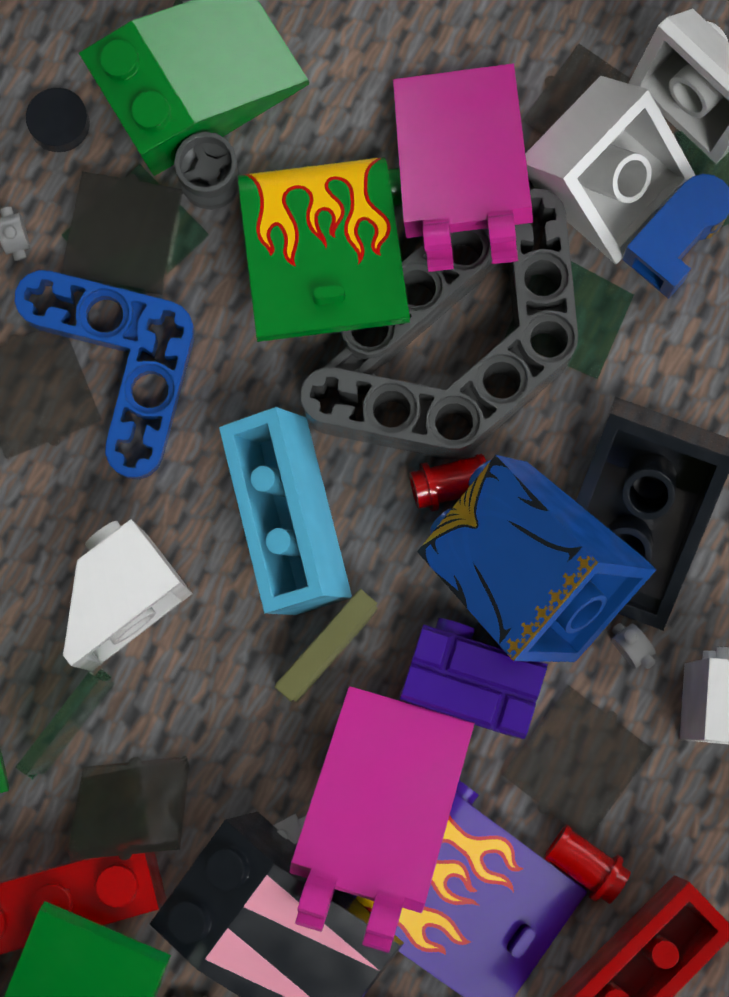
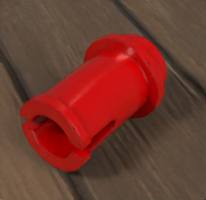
[409,453,487,512]
[543,824,631,904]

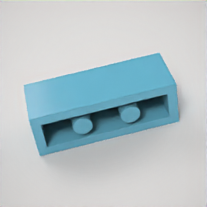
[219,407,352,615]

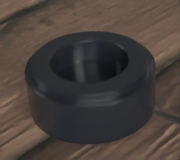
[26,88,90,152]

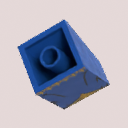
[417,455,656,662]

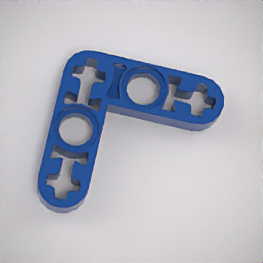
[14,270,195,480]

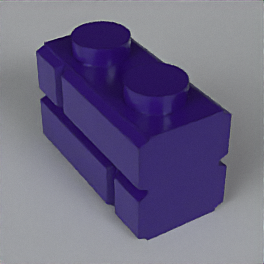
[399,618,548,739]

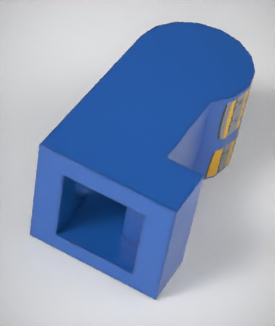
[622,174,729,299]

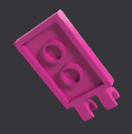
[393,63,533,272]
[290,686,475,953]

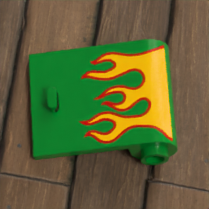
[238,157,410,342]

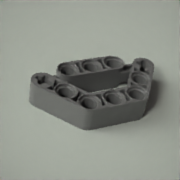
[301,188,578,459]

